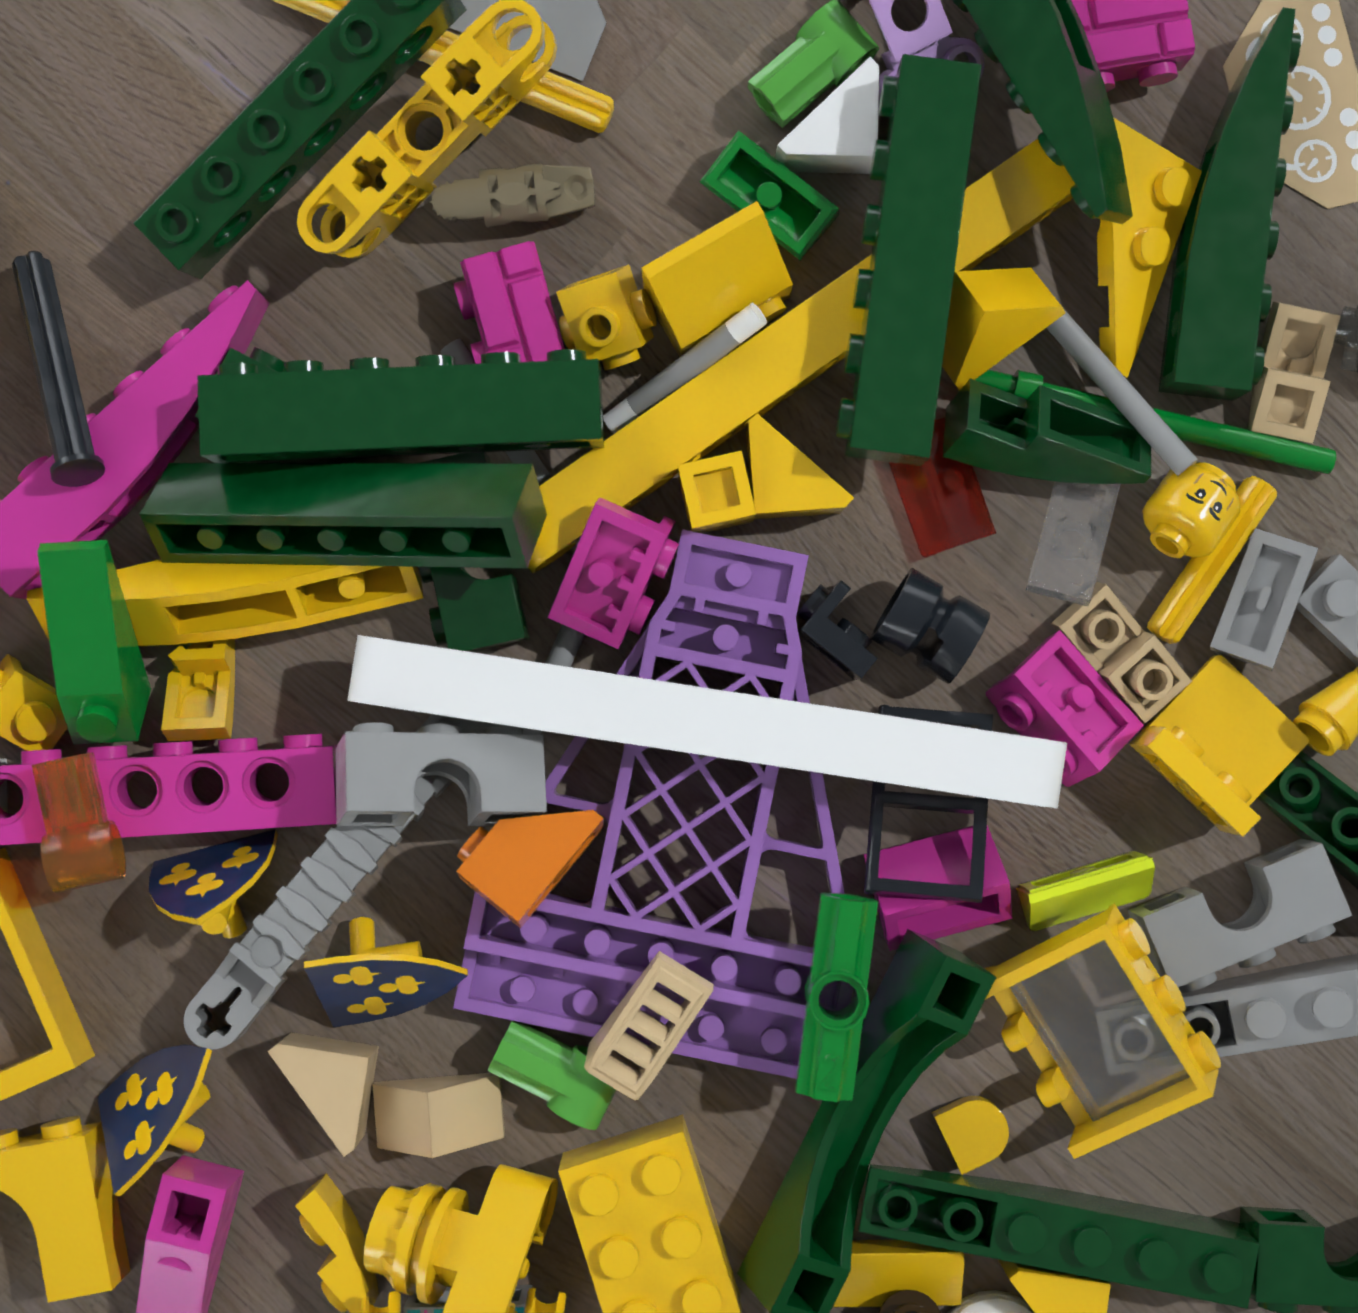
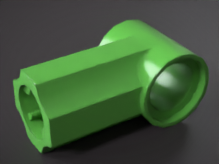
[748,0,879,128]
[487,1021,617,1130]

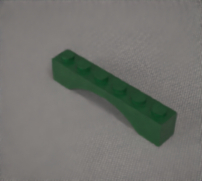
[737,929,996,1313]

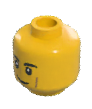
[1142,462,1240,558]

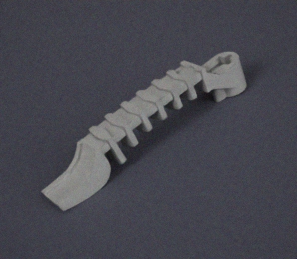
[184,714,499,1050]

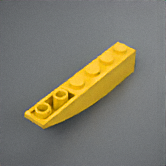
[26,559,424,646]

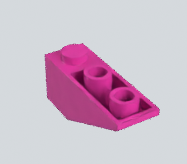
[136,1155,244,1313]

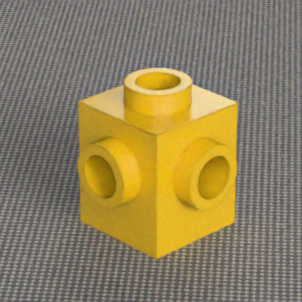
[556,264,657,370]

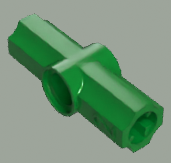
[795,892,878,1102]

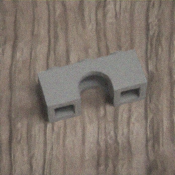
[336,722,547,826]
[1127,839,1353,992]

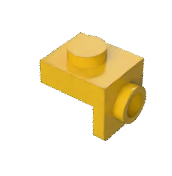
[0,654,68,751]

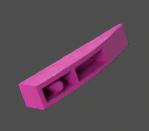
[0,280,270,599]

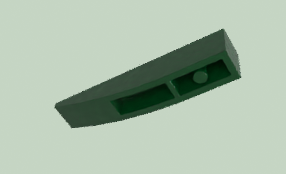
[952,0,1133,224]
[1158,7,1301,401]
[858,1164,1259,1309]

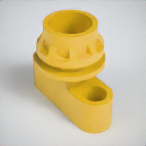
[364,1164,558,1313]

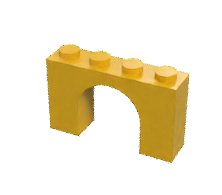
[0,1116,131,1303]

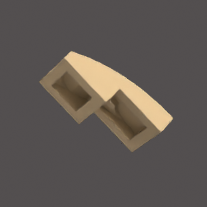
[1248,301,1341,443]

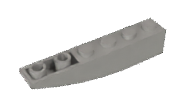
[1095,954,1358,1075]

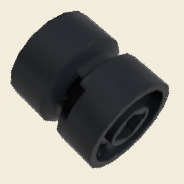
[870,568,990,684]

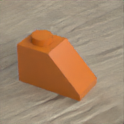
[456,810,604,929]

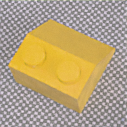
[641,201,793,357]

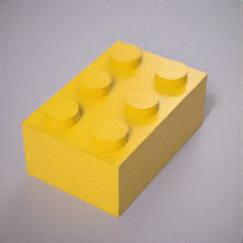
[558,1114,742,1313]

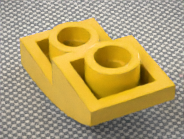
[295,1173,379,1313]

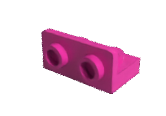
[547,497,679,649]
[986,630,1144,787]

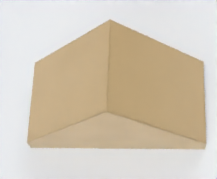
[267,1033,379,1157]
[373,1073,505,1158]

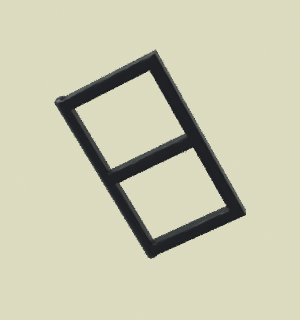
[864,705,993,903]

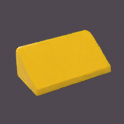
[833,1240,964,1307]

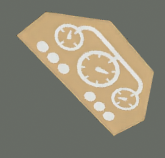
[1223,0,1358,209]

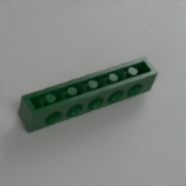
[133,0,466,279]

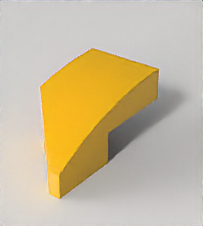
[161,639,235,741]

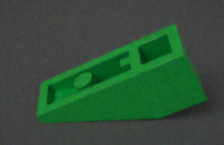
[37,540,151,744]

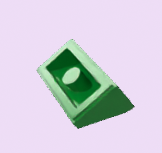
[700,130,839,261]

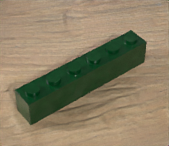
[836,54,982,466]
[197,349,604,463]
[139,463,547,568]

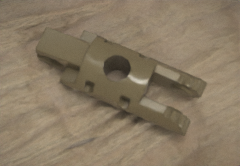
[429,163,595,228]

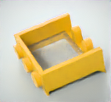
[984,903,1221,1159]

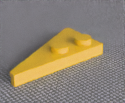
[1097,118,1202,378]

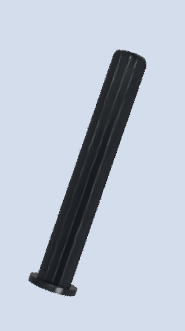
[12,251,105,487]

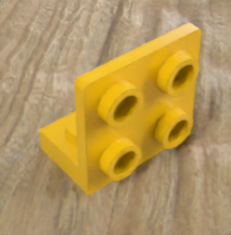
[1129,655,1309,837]

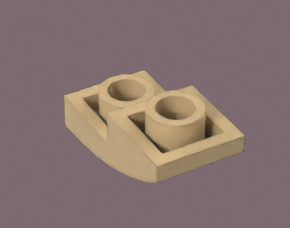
[1051,582,1192,723]

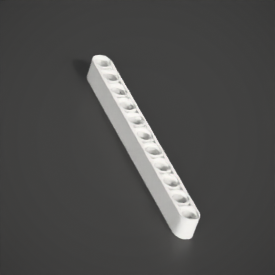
[347,635,1067,808]

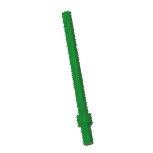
[975,370,1336,474]

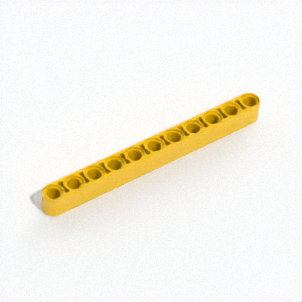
[528,138,1075,573]

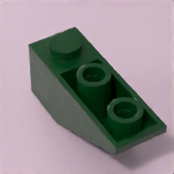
[1257,751,1358,889]

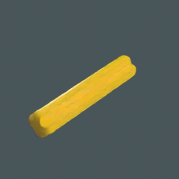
[1147,476,1277,644]

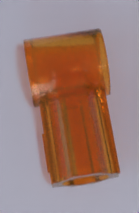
[32,752,126,893]

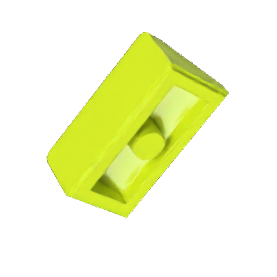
[1016,851,1155,931]

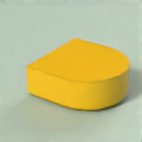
[931,1096,1009,1175]

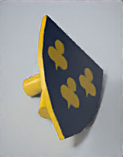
[149,829,278,939]
[304,917,468,1027]
[97,1044,212,1197]

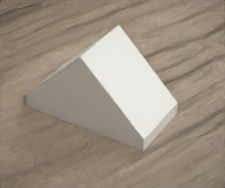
[775,57,879,174]

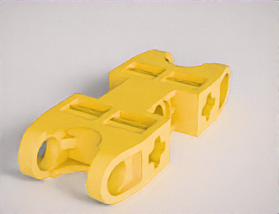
[297,0,557,259]

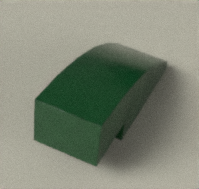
[943,378,1151,484]

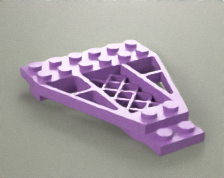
[453,529,853,1079]

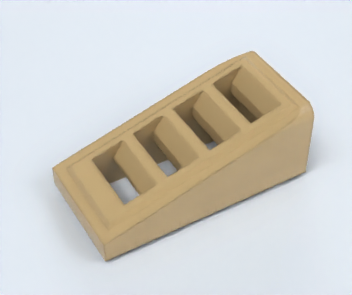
[584,951,714,1100]

